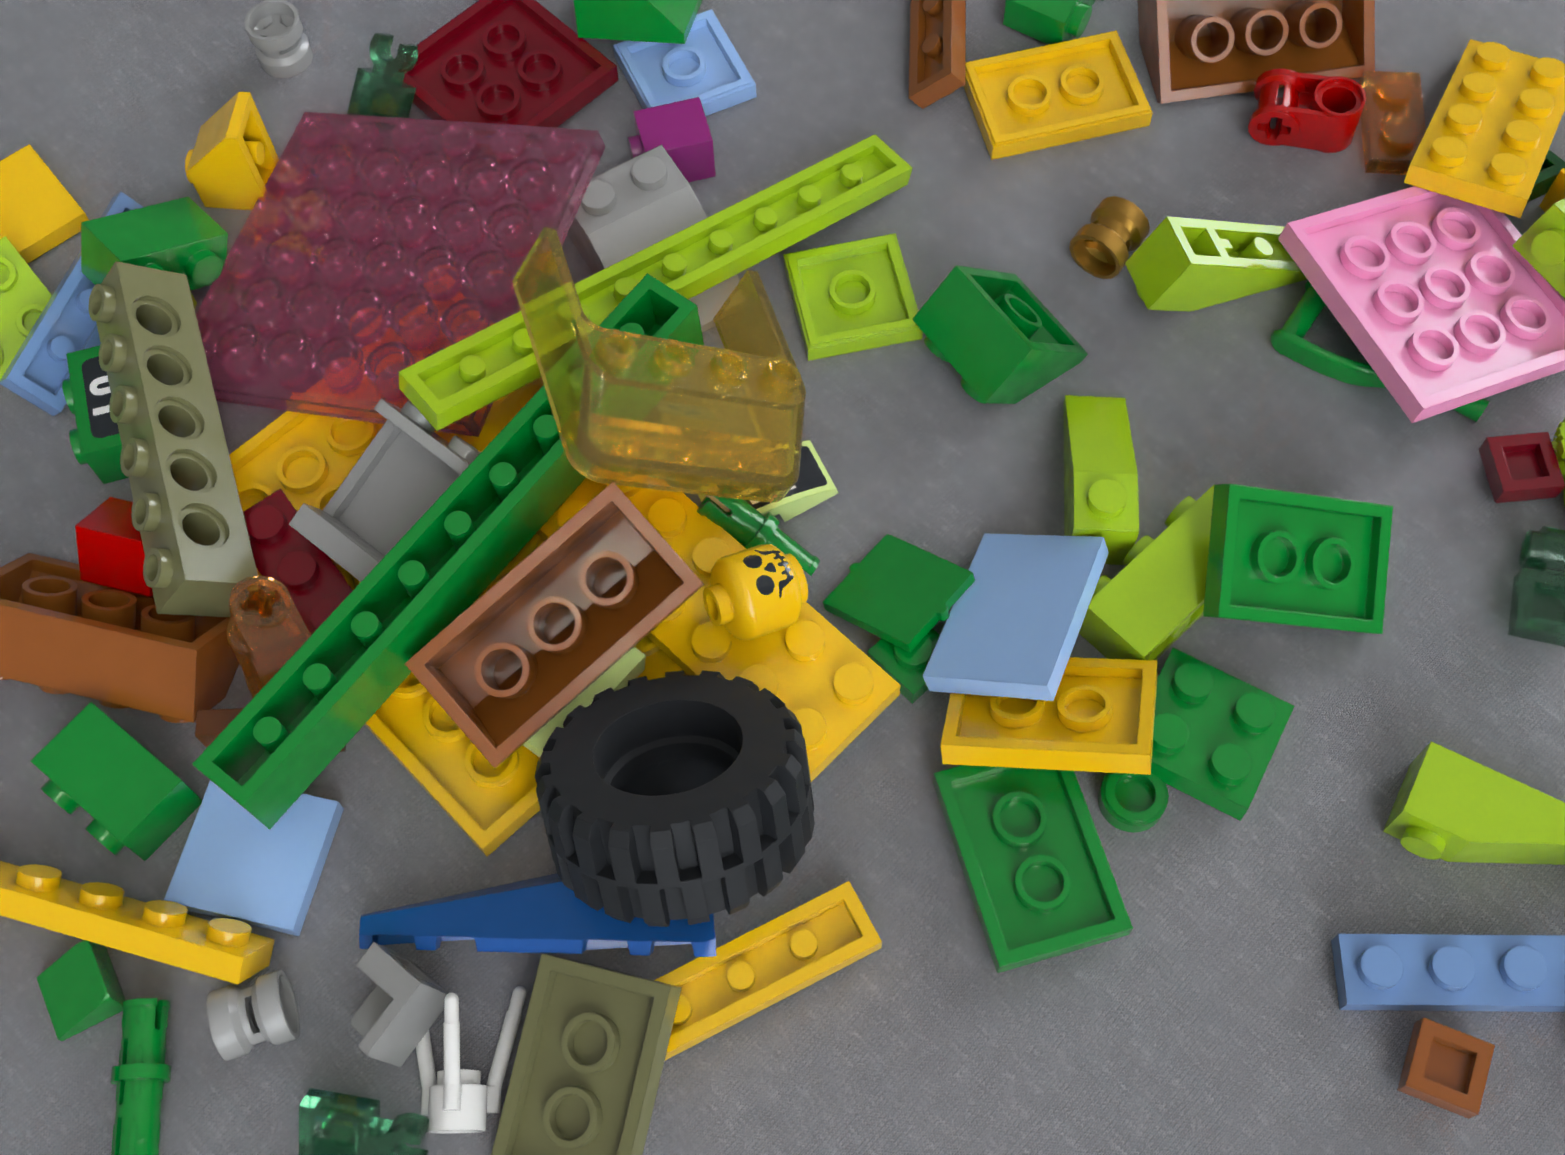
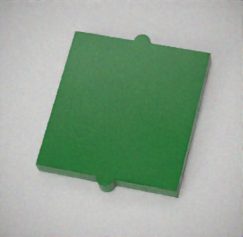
[822,533,975,653]

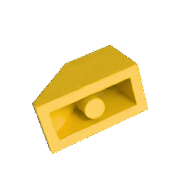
[185,92,283,212]

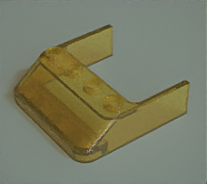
[512,227,806,503]

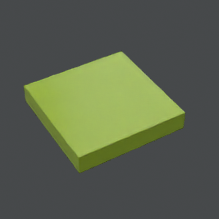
[783,233,923,361]

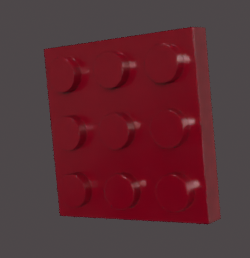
[385,0,619,174]

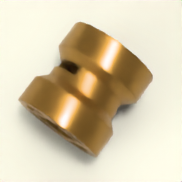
[1069,196,1150,279]

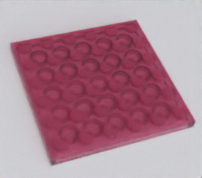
[196,112,606,437]

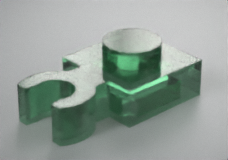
[345,33,418,142]
[299,1088,429,1155]

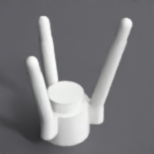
[415,986,527,1134]

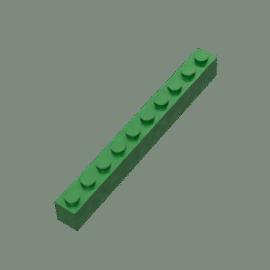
[192,273,704,829]

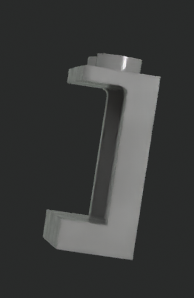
[289,398,481,582]

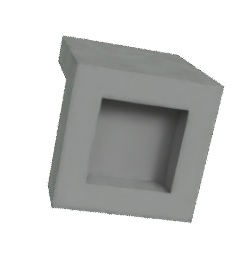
[350,942,449,1067]

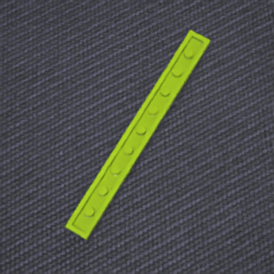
[399,134,913,431]

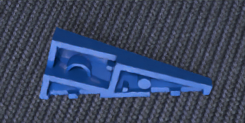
[359,873,716,957]

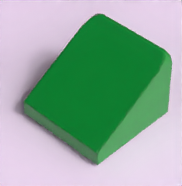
[36,940,125,1041]

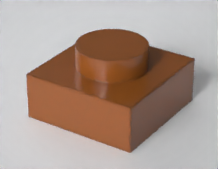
[1397,1017,1495,1119]

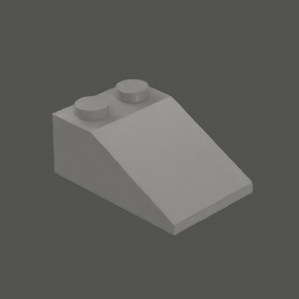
[559,145,751,333]

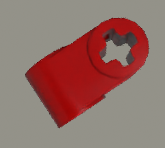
[1248,69,1366,153]

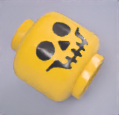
[703,544,808,641]

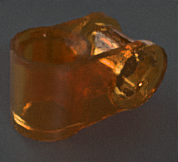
[226,575,312,698]

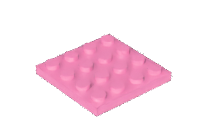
[1278,186,1565,423]

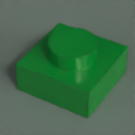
[867,628,940,704]

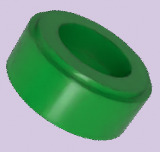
[1098,773,1169,833]

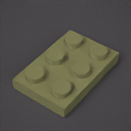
[491,953,682,1155]

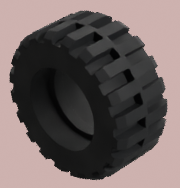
[535,670,815,927]

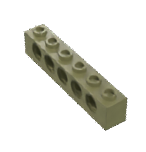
[88,261,260,617]

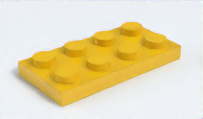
[1404,39,1565,218]

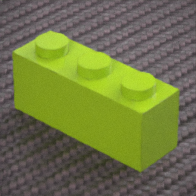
[1079,484,1215,660]

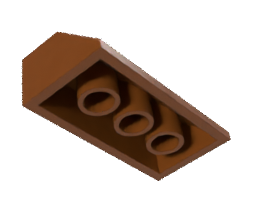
[1137,0,1375,104]
[405,482,704,768]
[0,553,259,723]

